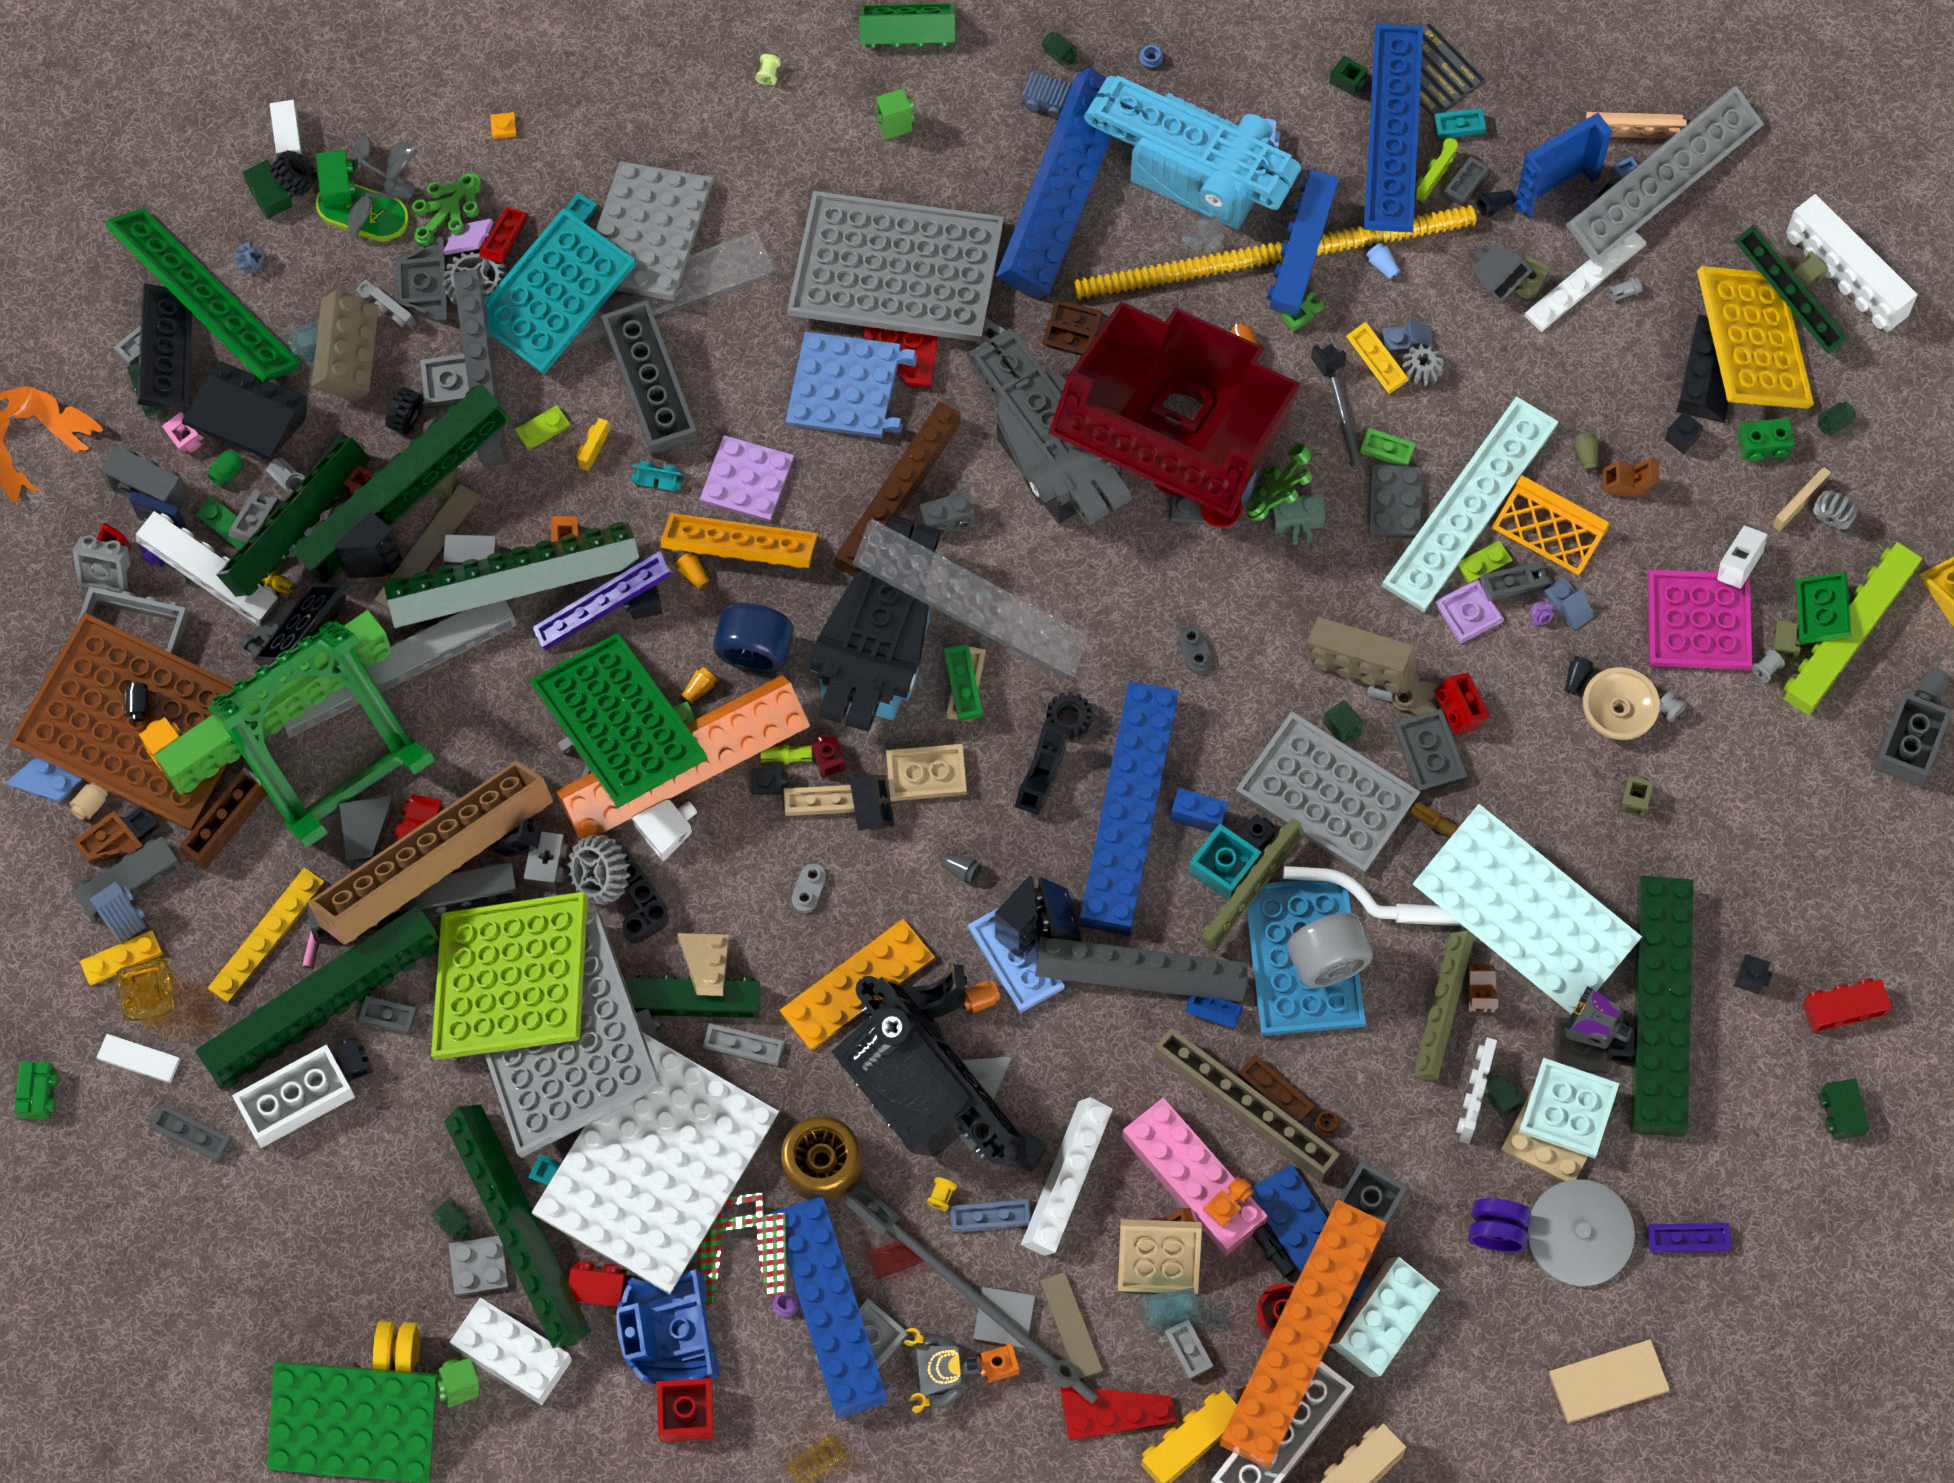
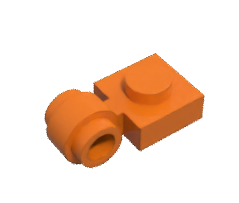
[1203,1177,1254,1229]

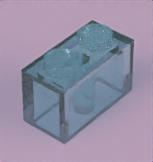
[1140,1287,1199,1330]

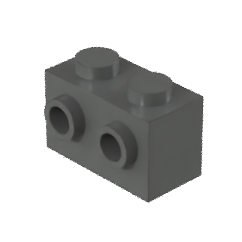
[920,491,975,535]

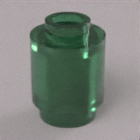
[1041,32,1077,66]
[1817,402,1856,436]

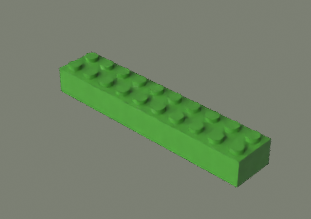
[154,610,392,795]

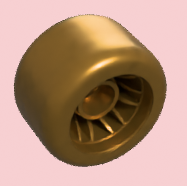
[781,1116,862,1202]

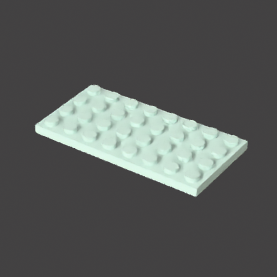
[1413,804,1642,1014]

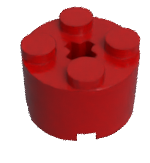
[1255,1283,1294,1341]

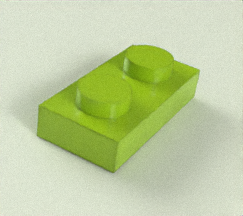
[515,405,570,451]
[1457,541,1513,584]

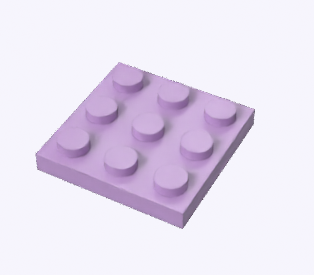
[700,435,794,523]

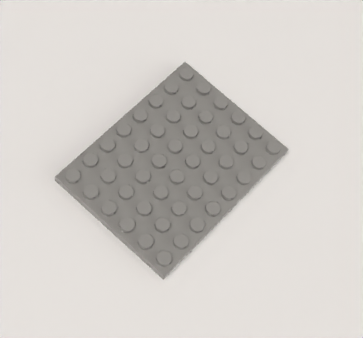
[787,191,1004,342]
[484,912,662,1158]

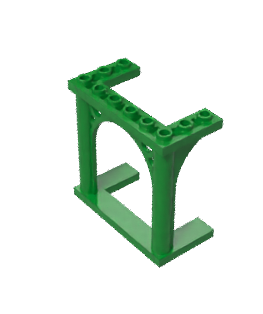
[207,621,435,848]

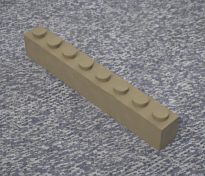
[1154,1027,1340,1182]

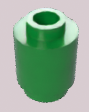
[206,450,243,487]

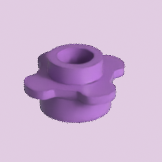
[1529,601,1554,627]

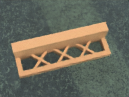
[1586,112,1687,139]

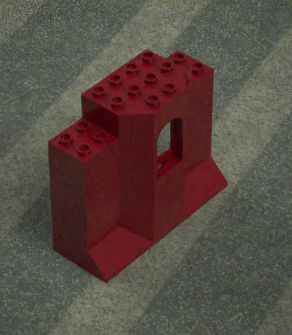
[1048,301,1301,518]

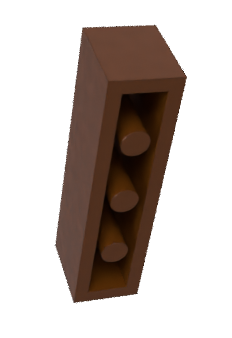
[179,768,267,871]

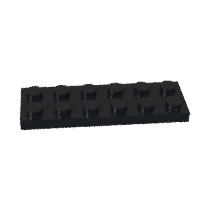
[137,283,192,413]

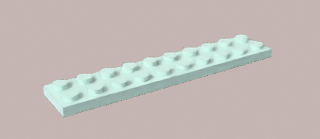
[1382,396,1558,612]

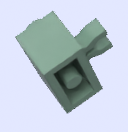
[1270,494,1325,545]

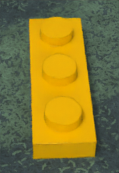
[1346,322,1409,394]
[80,930,163,986]

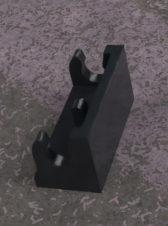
[850,775,895,831]
[487,819,543,857]

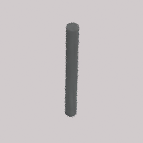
[1330,376,1362,468]

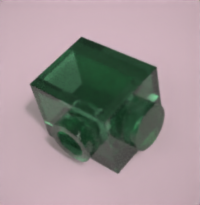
[1323,699,1364,744]

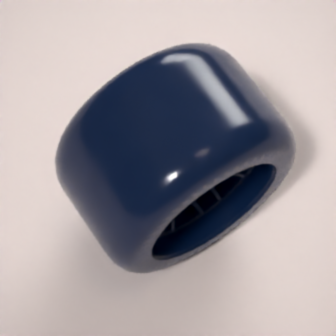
[713,603,794,673]

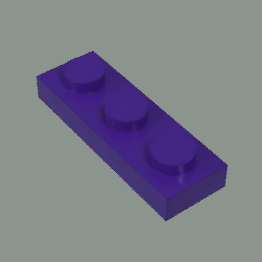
[1647,1223,1731,1253]

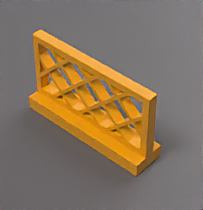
[1491,475,1609,576]

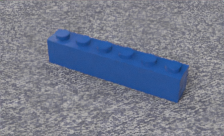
[1267,170,1339,317]

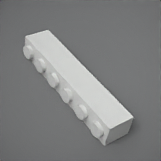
[136,511,278,626]
[1021,1097,1113,1256]

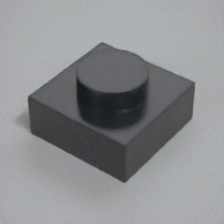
[122,807,160,841]

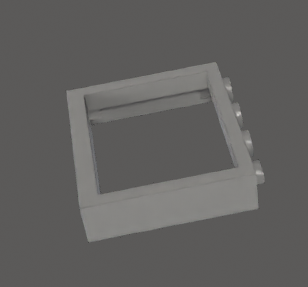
[76,586,189,655]

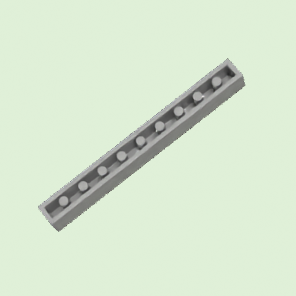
[283,600,517,738]

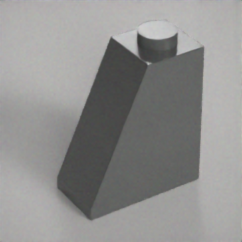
[339,796,394,870]

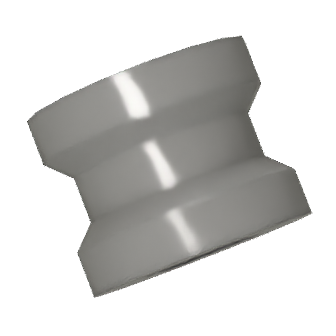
[1659,690,1687,722]

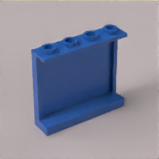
[1515,113,1612,219]

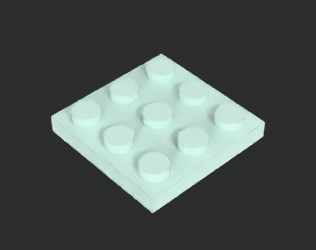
[1519,1058,1619,1158]

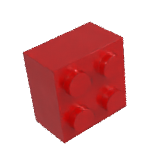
[656,1378,715,1442]

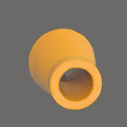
[675,552,710,590]
[681,667,717,705]

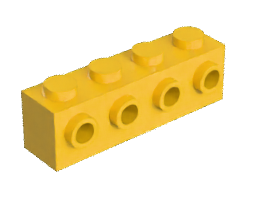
[1141,1390,1237,1483]

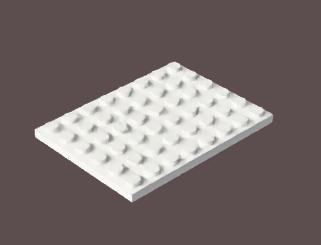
[532,1033,779,1295]

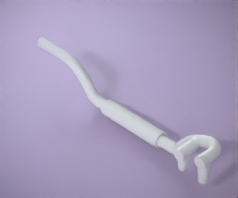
[1283,866,1464,927]

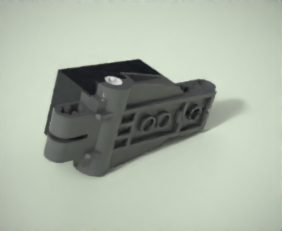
[967,329,1132,526]

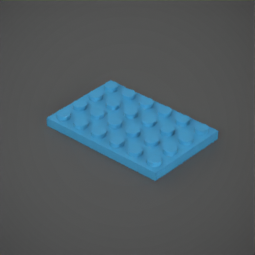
[1246,880,1366,1036]

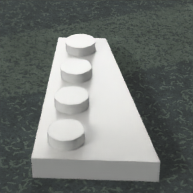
[1456,1038,1497,1144]

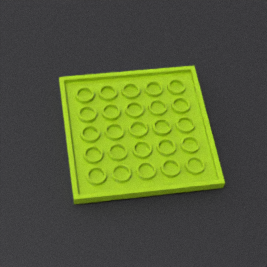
[431,892,588,1060]

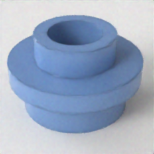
[1139,45,1163,69]

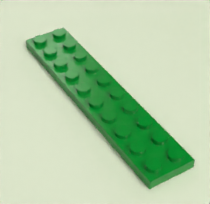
[105,208,301,382]

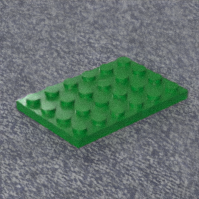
[267,1361,438,1483]

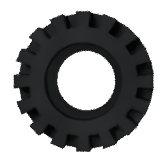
[270,150,317,196]
[385,387,424,435]
[1046,692,1092,741]

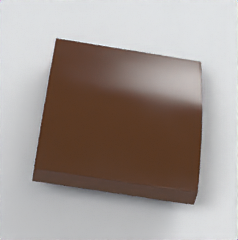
[1042,299,1103,355]

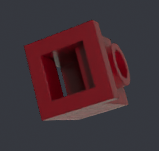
[811,735,845,777]

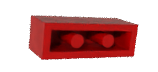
[1803,978,1892,1033]

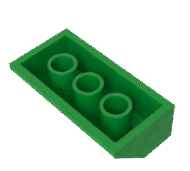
[859,3,955,48]

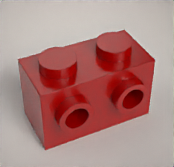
[1433,672,1490,735]
[569,1260,627,1307]

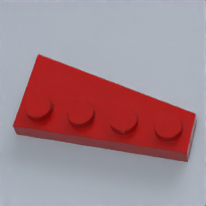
[1060,1387,1176,1440]

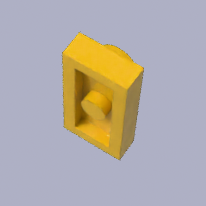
[576,418,610,472]

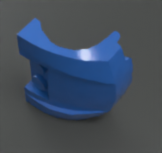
[617,1269,720,1384]

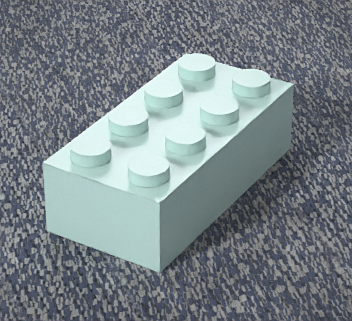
[1329,1257,1440,1377]

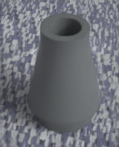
[941,853,982,883]

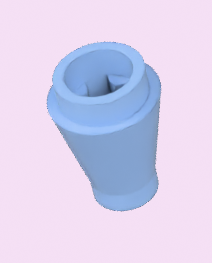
[1366,243,1401,280]

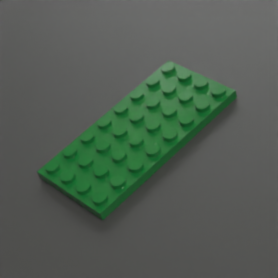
[529,633,708,809]

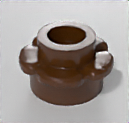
[1314,1111,1340,1136]

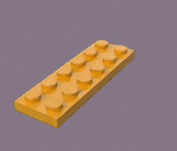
[661,513,818,568]
[779,919,935,1052]

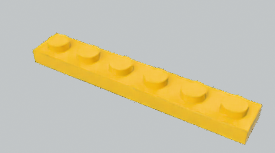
[208,868,325,1004]

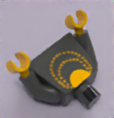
[904,1328,982,1413]

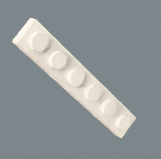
[1524,232,1646,332]

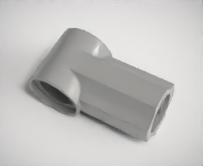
[266,457,305,495]

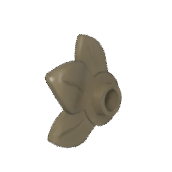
[1392,672,1439,716]

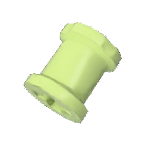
[755,54,781,85]

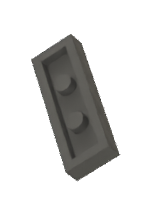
[149,1104,232,1163]

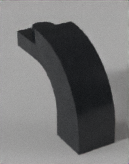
[1014,721,1070,815]
[901,964,967,1019]

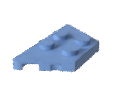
[6,757,84,803]

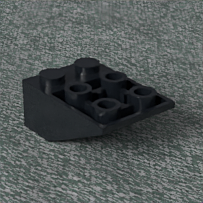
[1034,877,1081,941]

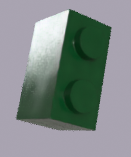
[242,159,294,219]
[1818,1078,1869,1140]

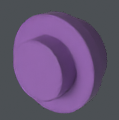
[773,1290,800,1317]

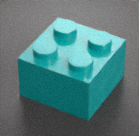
[1188,823,1262,901]

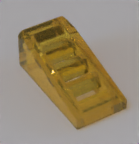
[786,1434,847,1483]

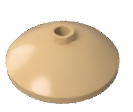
[1583,667,1660,740]

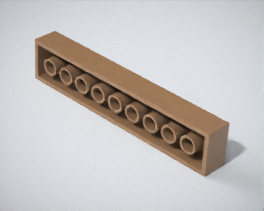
[308,760,553,945]

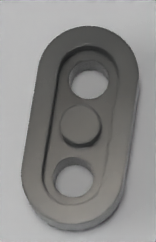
[1178,626,1212,674]

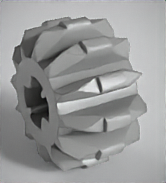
[1402,344,1444,387]
[1813,490,1858,530]

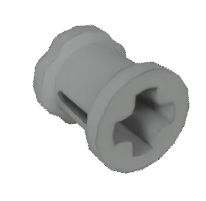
[1751,650,1785,683]

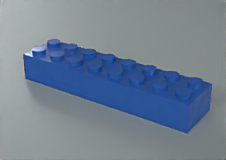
[772,1196,888,1419]

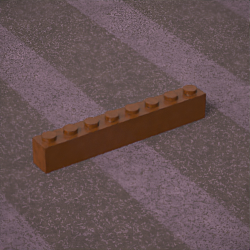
[835,401,961,577]

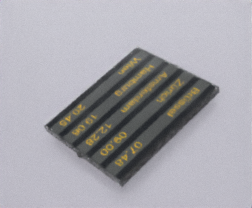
[1419,22,1486,120]

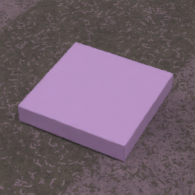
[1434,579,1504,644]

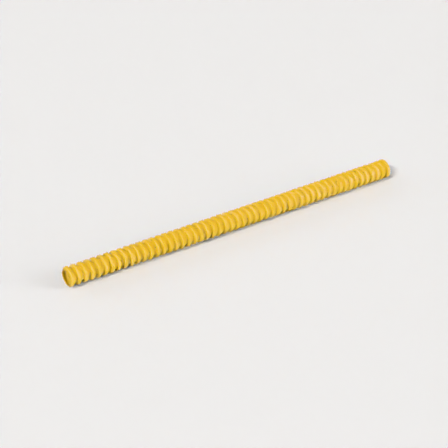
[1074,205,1477,301]

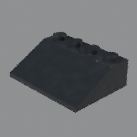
[182,361,308,460]
[253,583,347,667]

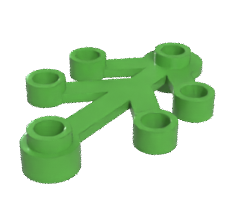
[412,173,481,248]
[1246,442,1313,521]

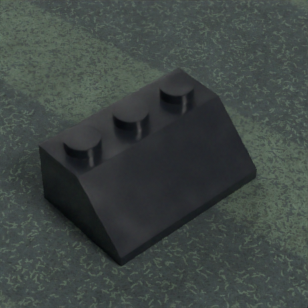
[335,511,402,578]
[995,875,1037,958]

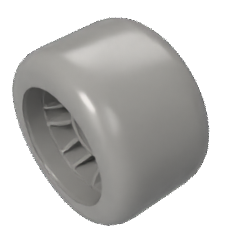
[1287,913,1373,988]

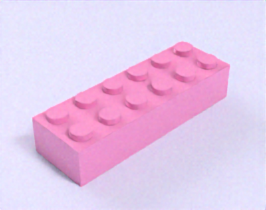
[1122,1098,1268,1257]

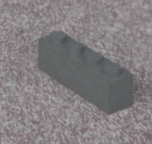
[73,836,182,923]

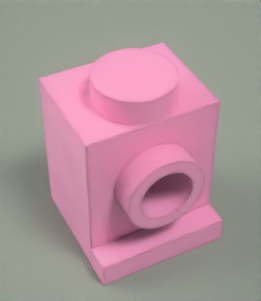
[162,412,204,453]

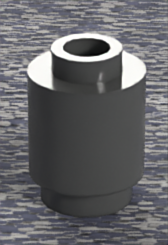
[1915,667,1950,705]

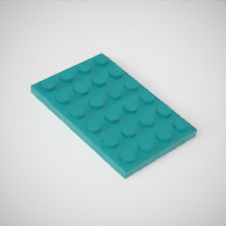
[487,208,637,375]

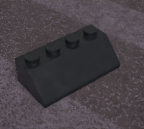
[1676,314,1729,423]

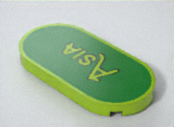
[316,184,409,242]

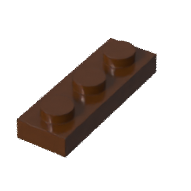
[1238,1054,1315,1123]

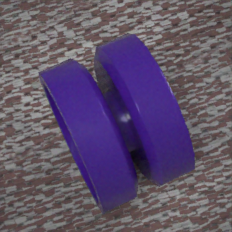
[1468,1198,1531,1253]

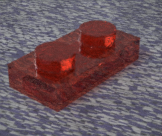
[867,1234,924,1280]

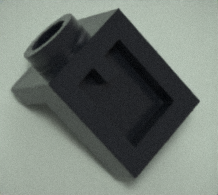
[752,763,788,795]

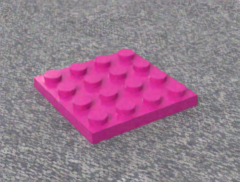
[1647,570,1752,670]

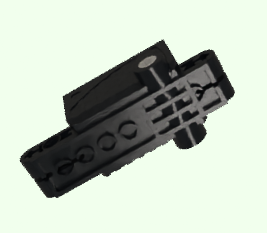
[831,976,1027,1167]

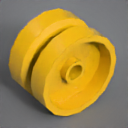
[373,1320,420,1372]

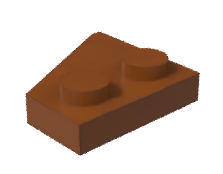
[73,811,143,864]

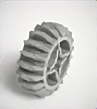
[443,250,508,305]
[567,835,630,905]

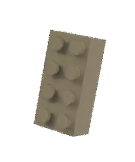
[311,289,379,401]
[1307,617,1417,694]

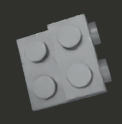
[73,535,130,593]

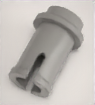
[1609,277,1642,302]

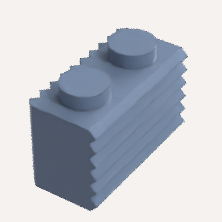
[1022,71,1072,119]
[89,882,146,944]

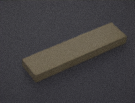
[1040,1272,1103,1380]

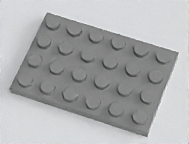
[596,161,713,301]
[1235,711,1421,875]

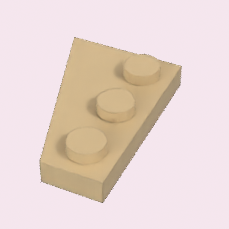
[677,933,729,996]

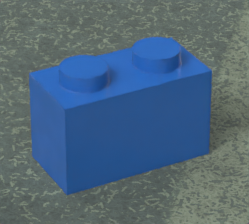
[1171,788,1228,833]

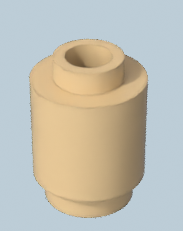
[70,783,108,820]

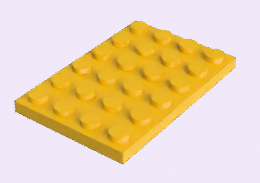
[1697,266,1814,409]

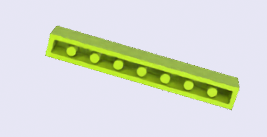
[1783,542,1923,716]

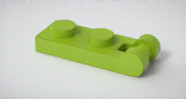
[1415,138,1458,203]

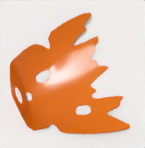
[0,386,103,503]

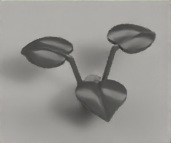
[347,135,418,239]

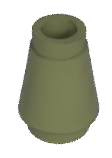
[1574,433,1598,471]

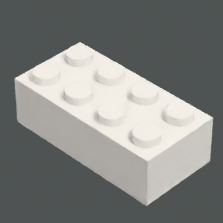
[232,1044,355,1148]
[449,1298,572,1405]

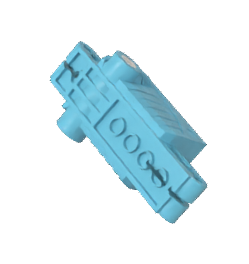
[1084,75,1302,231]

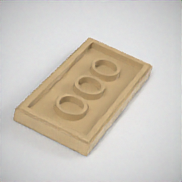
[1548,1339,1670,1424]

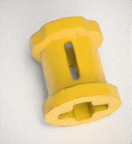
[926,1177,957,1211]

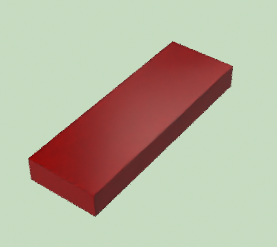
[479,207,529,263]

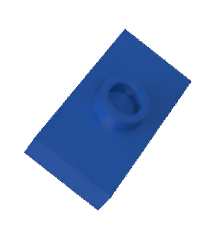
[1185,995,1243,1029]

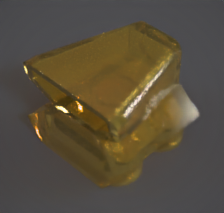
[116,959,176,1027]

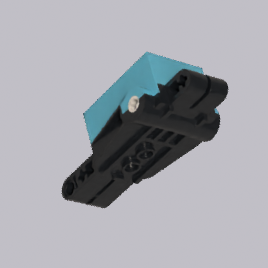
[809,515,941,732]

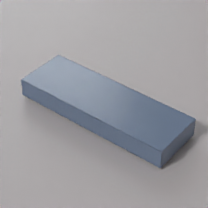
[950,1199,1031,1233]

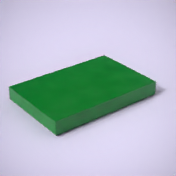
[1796,572,1852,645]

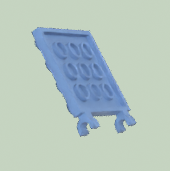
[785,332,917,438]

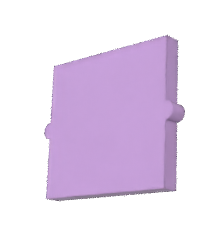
[443,219,494,255]

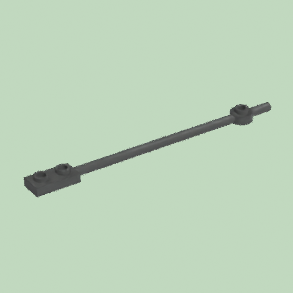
[843,1184,1099,1404]

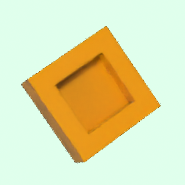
[490,112,517,139]

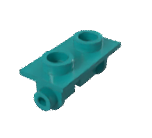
[631,461,684,492]

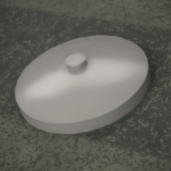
[1526,1179,1635,1287]

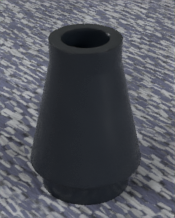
[1477,189,1515,216]
[1564,656,1594,696]

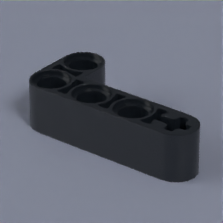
[615,840,669,944]

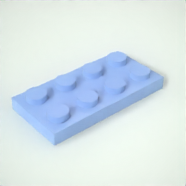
[968,907,1064,1014]

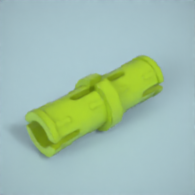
[761,744,812,764]

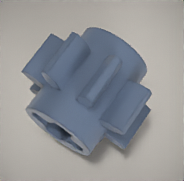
[233,242,264,274]

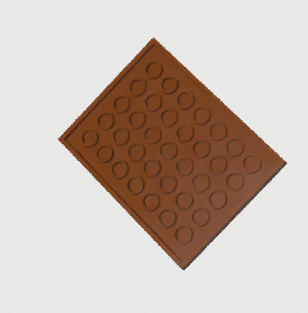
[9,612,235,831]

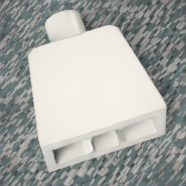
[632,799,697,861]

